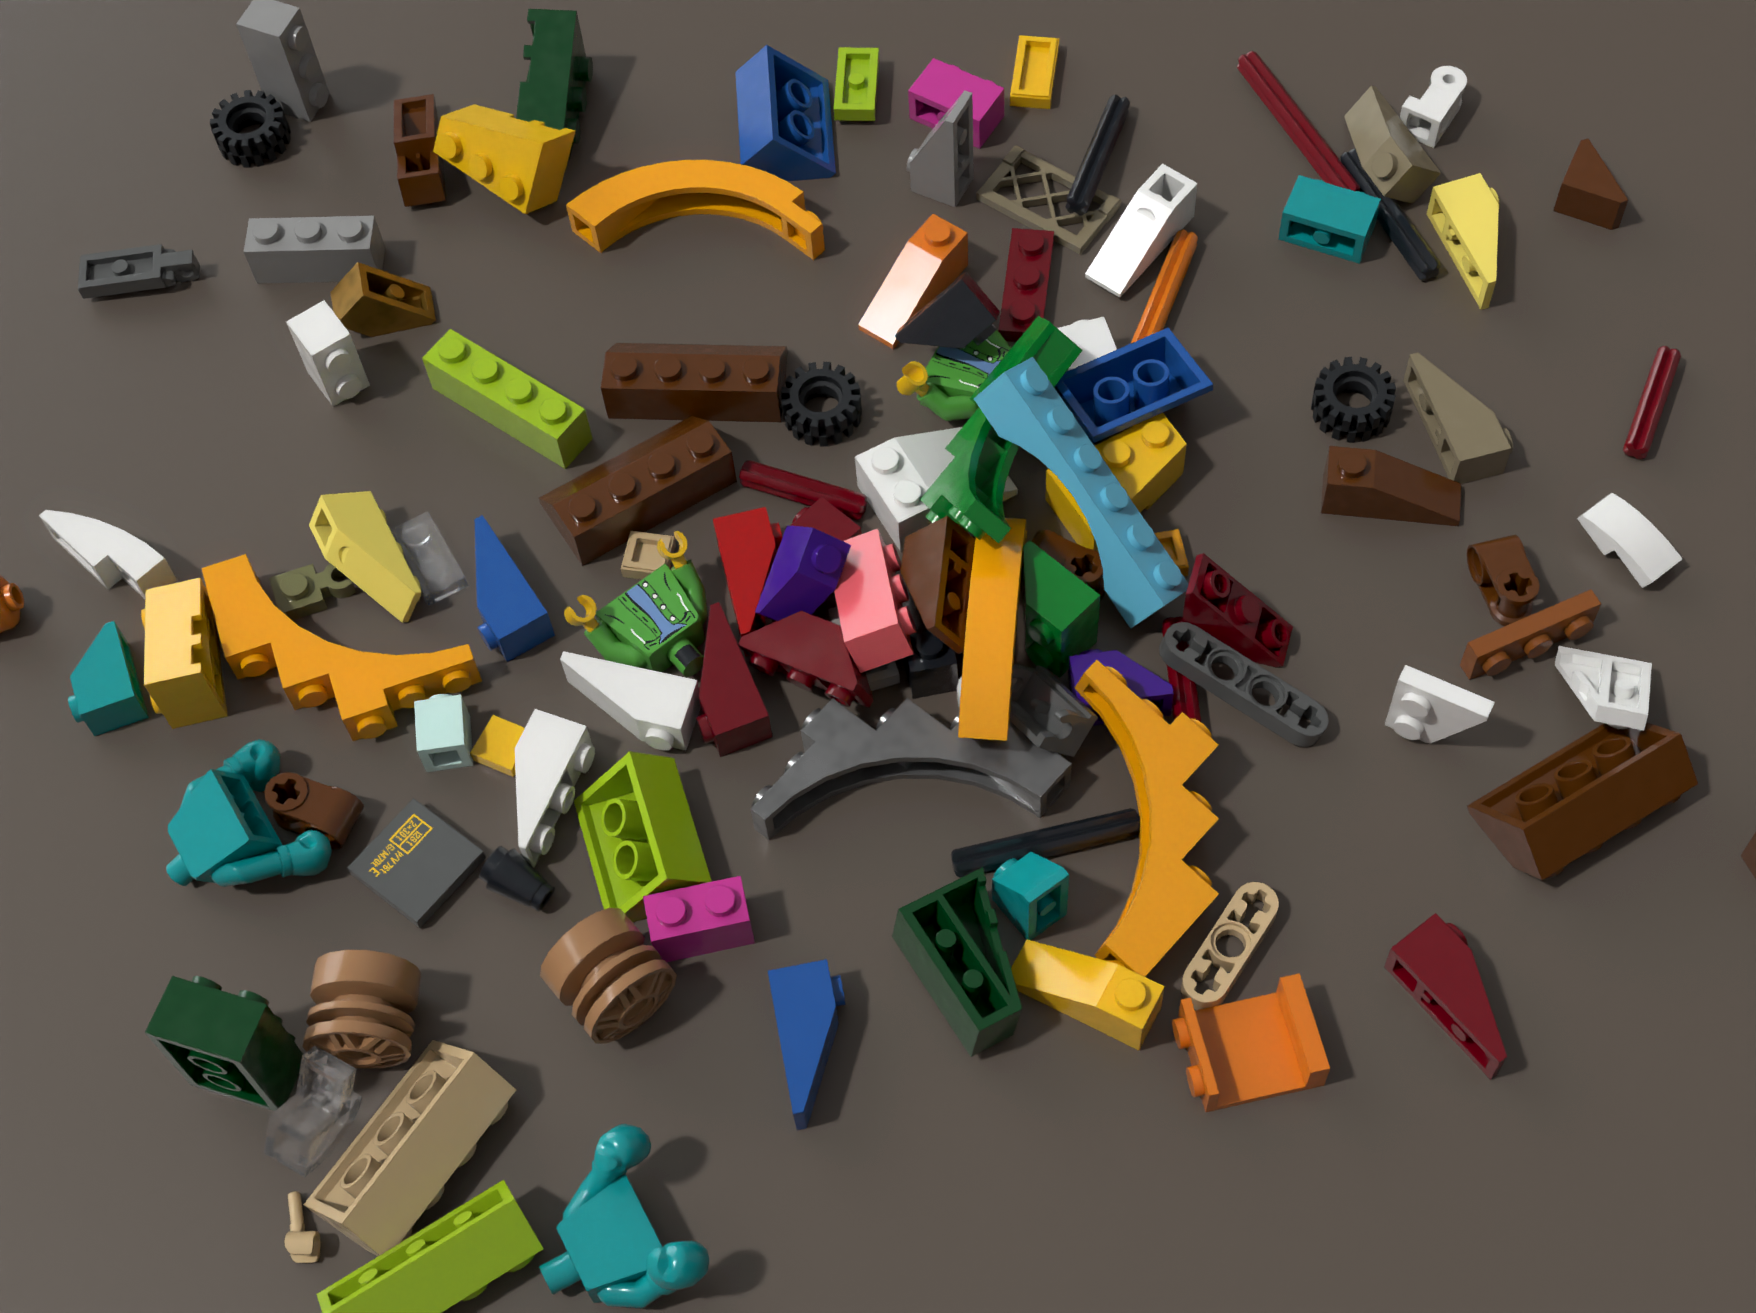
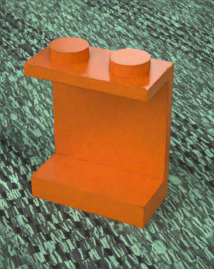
[1172,973,1330,1112]

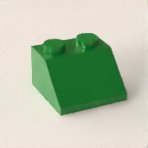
[1023,540,1100,678]

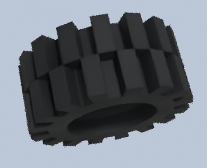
[210,90,291,168]
[1311,357,1396,443]
[781,361,862,447]

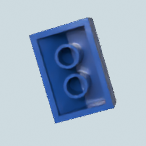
[735,45,836,181]
[1054,328,1213,443]

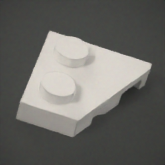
[1555,646,1652,731]
[1385,665,1495,744]

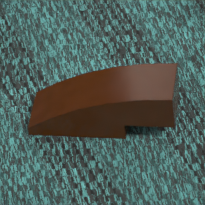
[394,94,446,207]

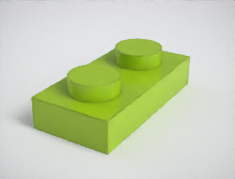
[834,47,879,121]

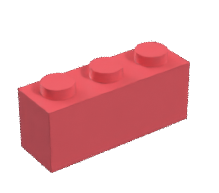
[834,529,917,673]

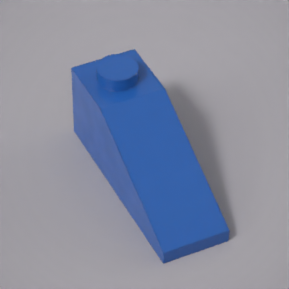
[474,515,555,662]
[768,959,846,1130]

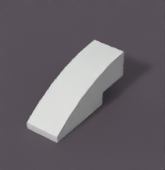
[39,510,178,599]

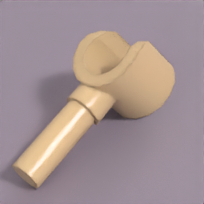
[284,1191,321,1263]

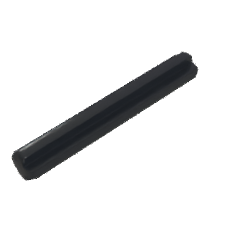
[1065,94,1130,216]
[1340,148,1441,281]
[951,808,1140,878]

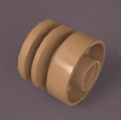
[540,908,677,1044]
[302,950,421,1068]

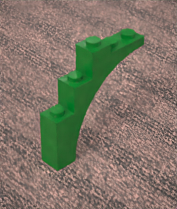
[920,316,1083,543]

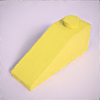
[1427,173,1500,310]

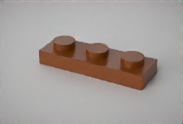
[1460,589,1601,680]

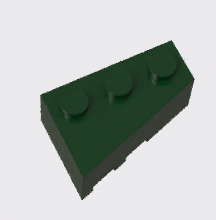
[516,9,593,160]
[892,867,1022,1057]

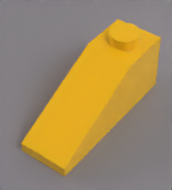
[1011,939,1165,1050]

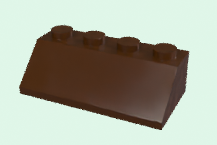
[601,343,788,422]
[539,416,737,566]
[1467,722,1698,880]

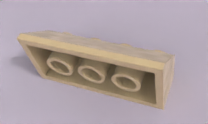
[303,1040,516,1256]

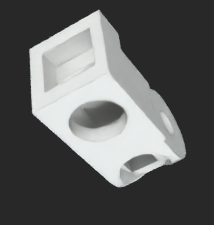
[1400,66,1467,148]

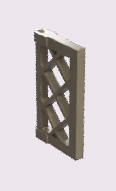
[976,145,1122,255]

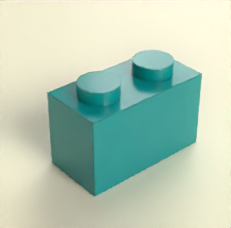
[1278,175,1381,264]

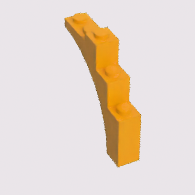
[201,554,482,741]
[1075,660,1219,977]

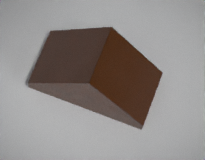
[1553,138,1628,230]

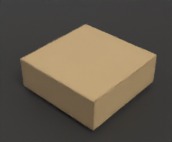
[621,531,676,579]

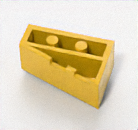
[433,104,575,214]
[1045,413,1187,564]
[141,578,227,729]

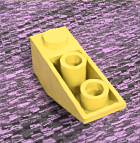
[309,491,422,623]

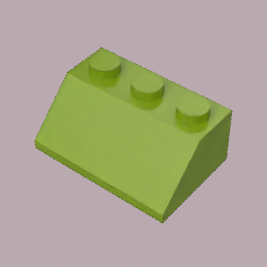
[574,751,712,922]

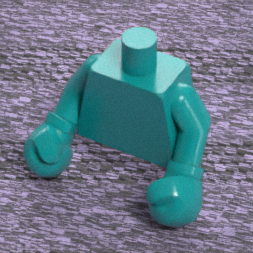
[166,739,332,887]
[539,1124,710,1308]

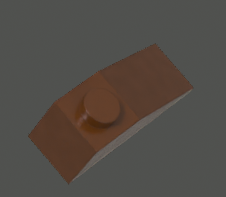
[1321,446,1461,526]
[901,516,976,654]

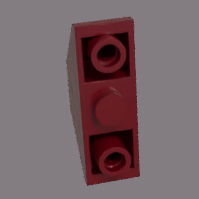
[1182,553,1293,668]
[738,611,874,708]

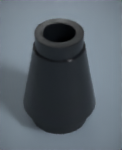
[479,846,555,912]

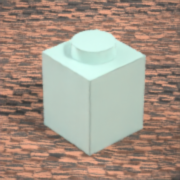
[414,694,473,772]

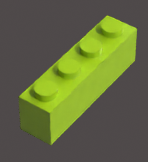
[422,329,593,469]
[316,1180,544,1313]

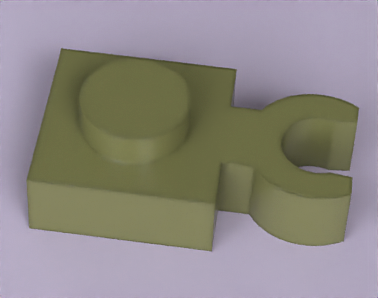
[269,563,356,620]

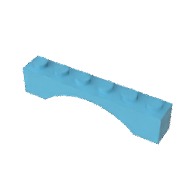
[974,357,1189,628]

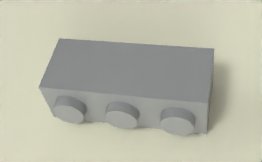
[236,0,330,122]
[243,216,385,283]

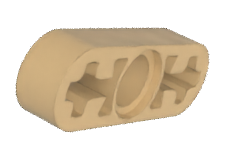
[1181,882,1279,1010]

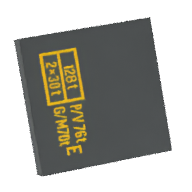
[347,798,486,928]

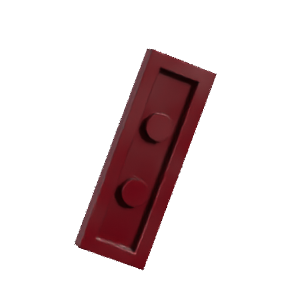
[998,228,1054,342]

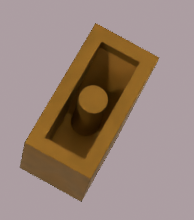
[330,262,436,337]

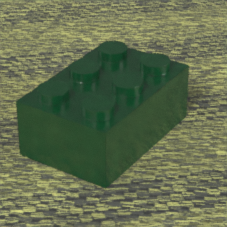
[145,976,306,1113]

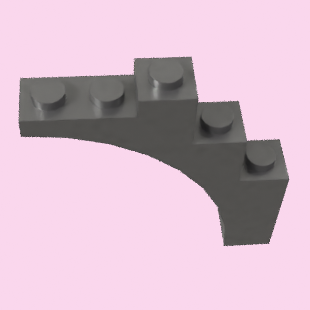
[750,698,1072,840]

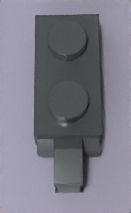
[78,244,200,299]

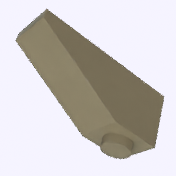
[1344,85,1441,204]
[1403,352,1513,484]

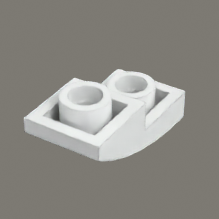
[1577,493,1682,588]

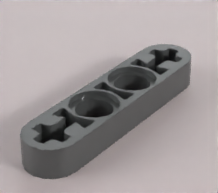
[1159,622,1329,747]

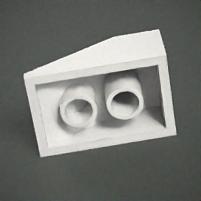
[855,427,1018,552]

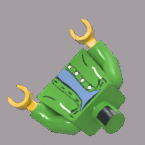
[897,330,1011,421]
[564,531,708,677]

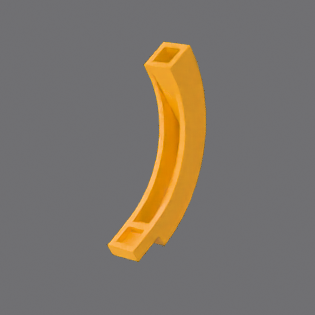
[566,160,825,260]
[958,518,1027,741]

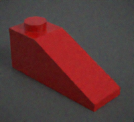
[713,507,782,657]

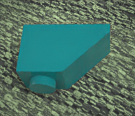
[68,621,149,736]
[992,852,1069,940]

